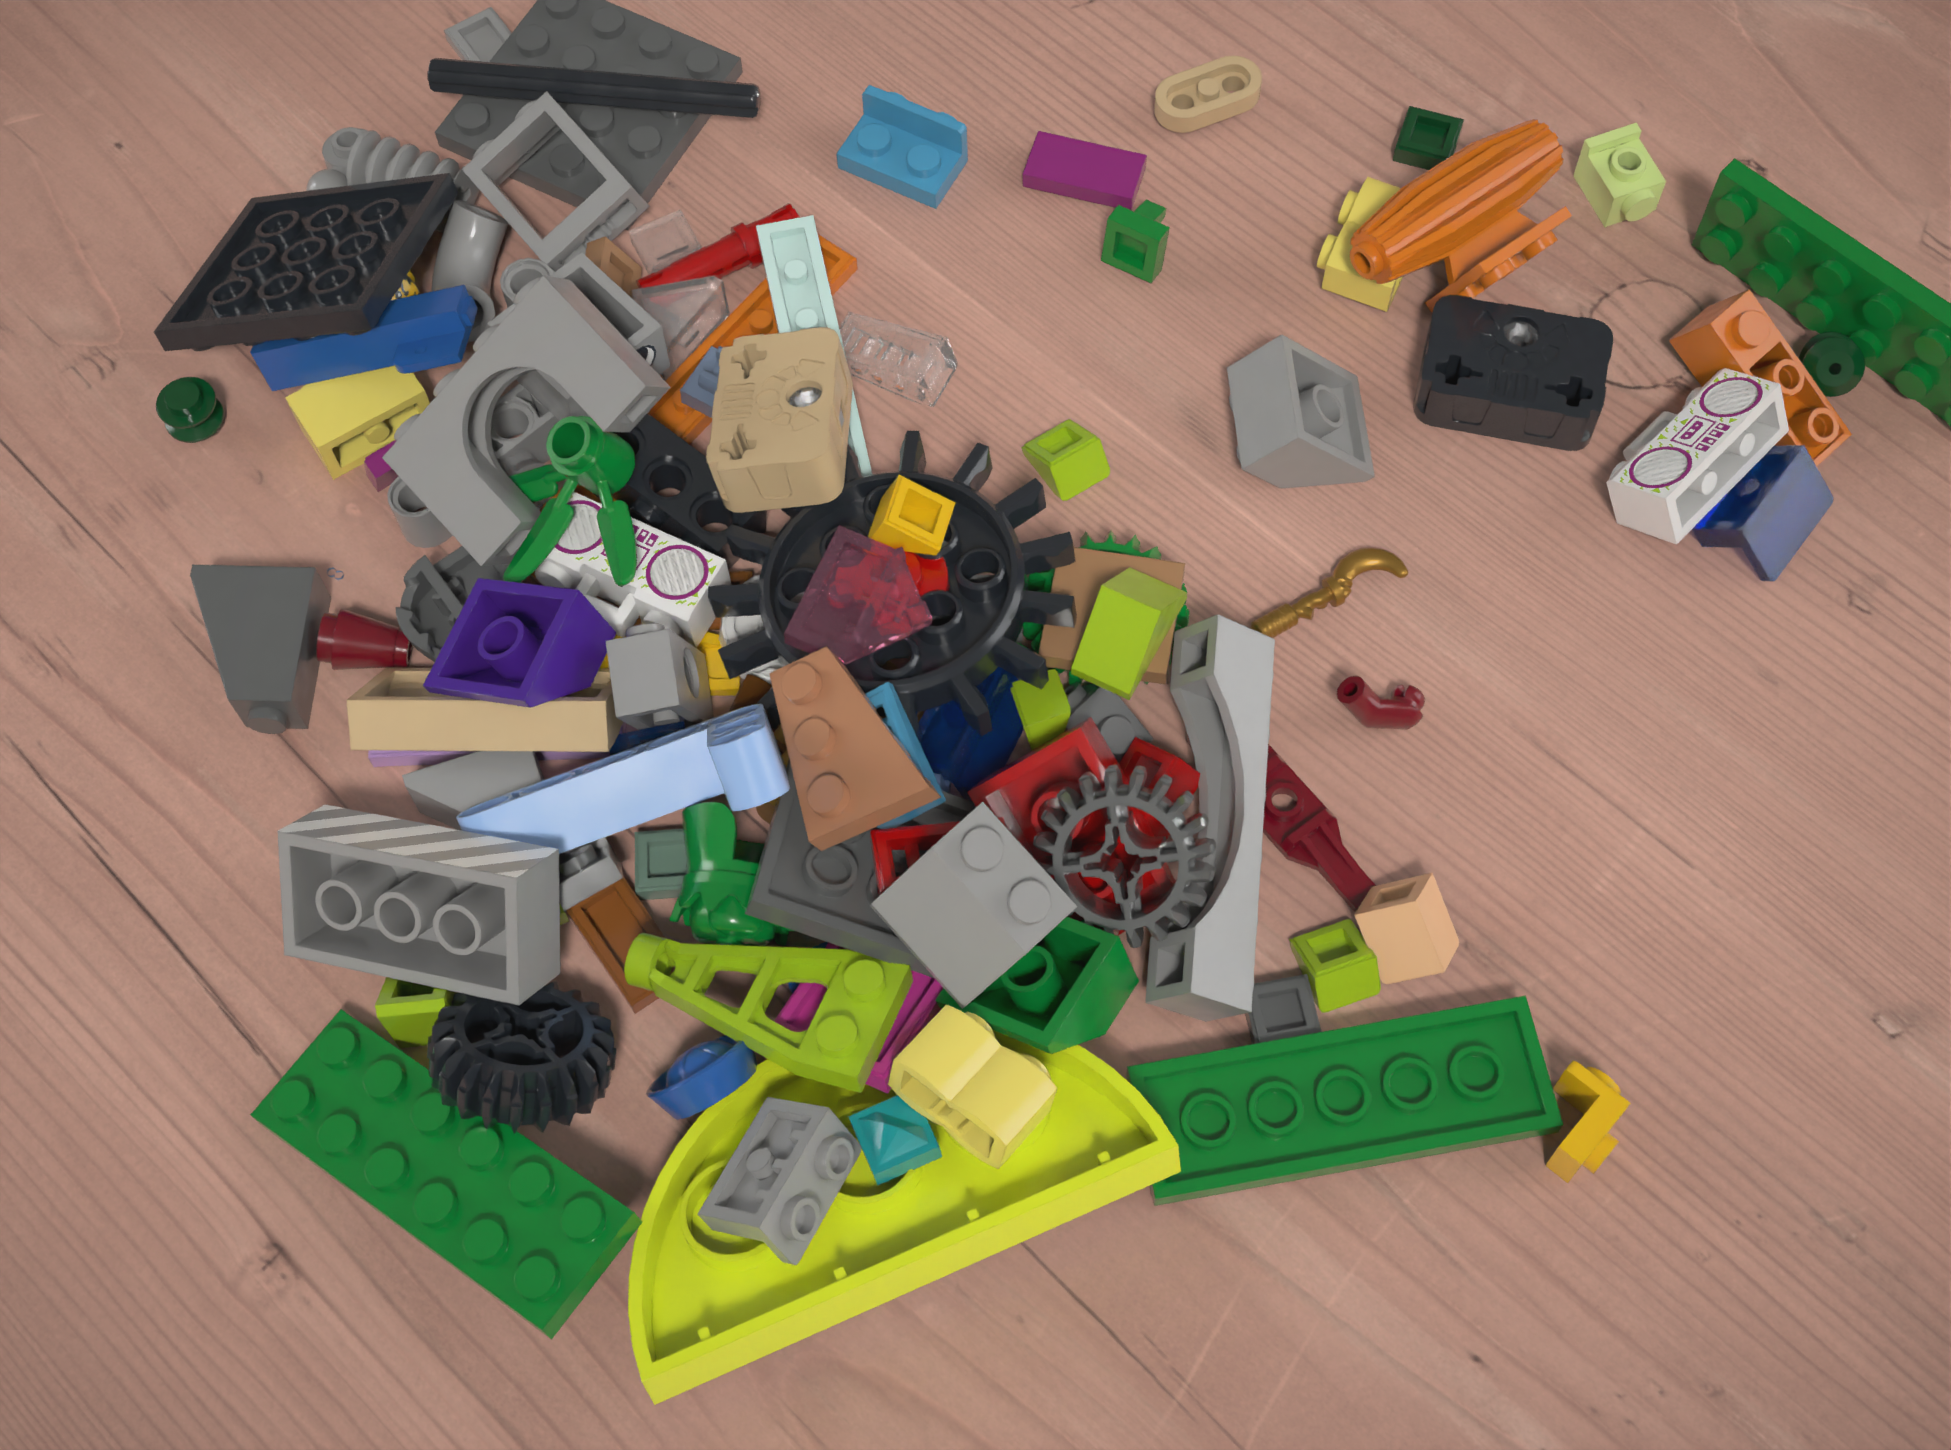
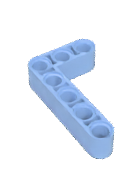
[456,704,790,854]

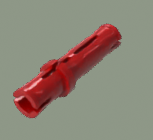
[636,203,800,314]

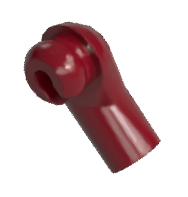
[1336,676,1425,730]

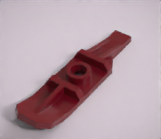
[1186,734,1376,912]

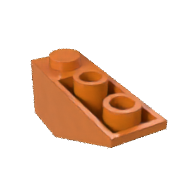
[1669,289,1852,471]

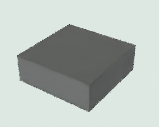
[1245,974,1322,1044]

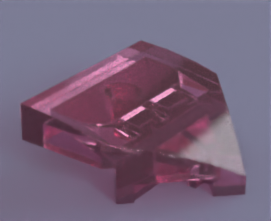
[784,525,932,665]

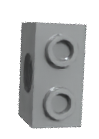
[606,623,714,739]

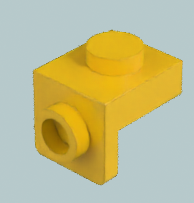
[1545,1060,1631,1183]

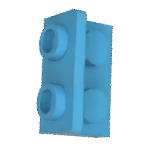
[836,85,968,209]

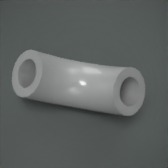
[431,200,509,342]

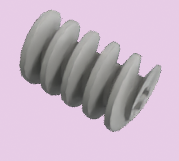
[346,130,479,233]

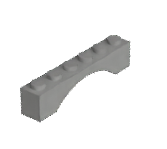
[1145,615,1275,1022]

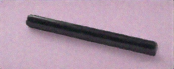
[427,58,761,118]

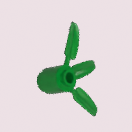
[503,416,637,587]

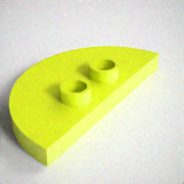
[628,1030,1181,1405]

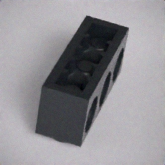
[593,413,766,570]

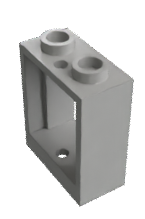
[462,91,650,272]

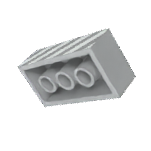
[277,805,560,1005]

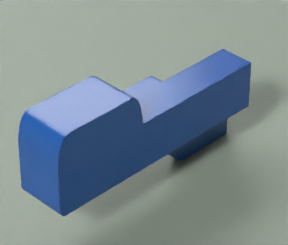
[250,285,478,391]

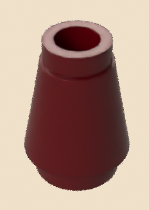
[317,609,413,670]

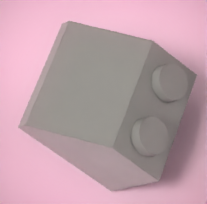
[1227,335,1375,489]
[870,802,1077,1009]

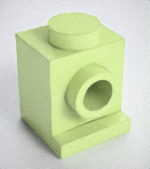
[1573,123,1666,227]

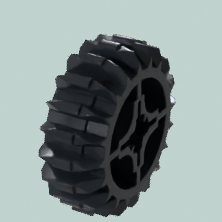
[427,980,616,1134]

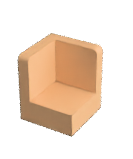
[1354,873,1459,984]

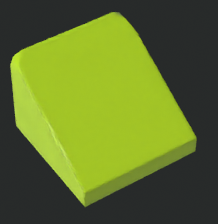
[1021,419,1110,501]
[1010,669,1071,750]
[1289,919,1381,1013]

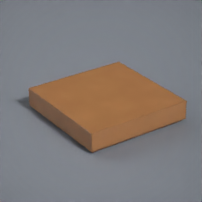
[1039,547,1185,684]

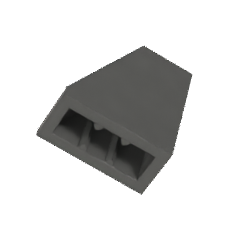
[190,564,331,734]

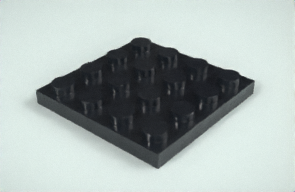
[154,173,458,351]

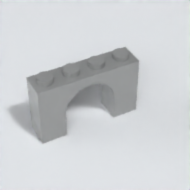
[382,275,671,566]

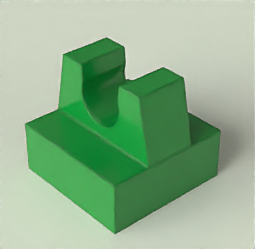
[1101,199,1170,284]

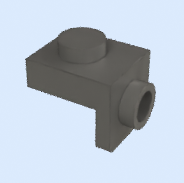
[1064,682,1154,763]

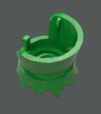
[669,802,794,946]

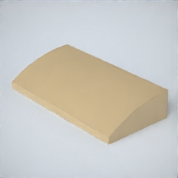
[346,668,623,752]

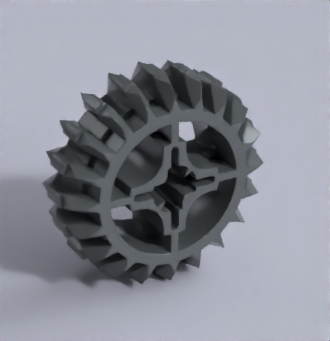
[1033,765,1216,948]

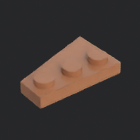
[769,646,941,851]

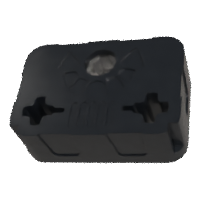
[1413,295,1613,451]

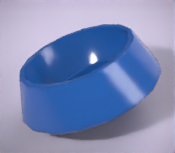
[646,1035,758,1120]

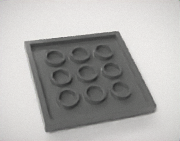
[435,0,743,231]

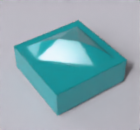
[849,1095,942,1185]

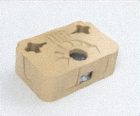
[706,327,853,513]

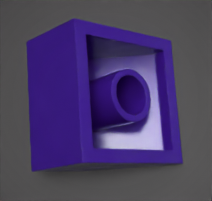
[423,578,616,708]

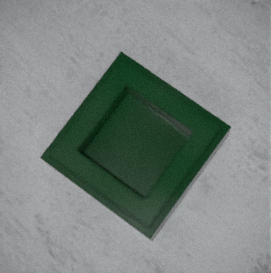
[1393,106,1464,170]

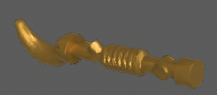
[1251,547,1409,638]

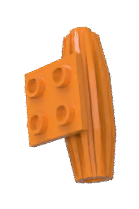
[1350,119,1572,312]

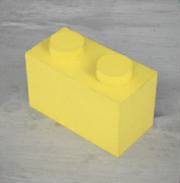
[285,366,430,480]

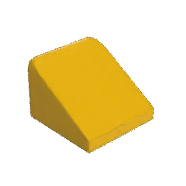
[866,475,955,555]

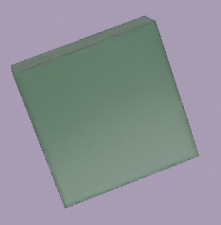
[635,829,688,900]

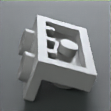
[698,1097,861,1265]

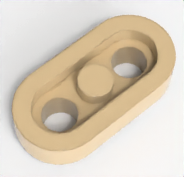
[1154,56,1262,133]

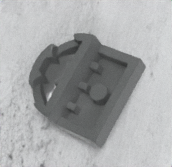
[396,546,522,662]

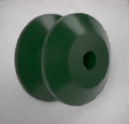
[1798,332,1865,397]
[156,377,224,443]

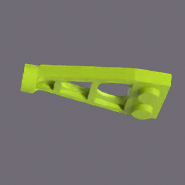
[624,933,913,1093]

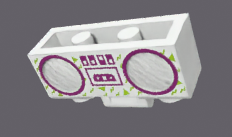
[1606,368,1789,545]
[535,492,732,648]

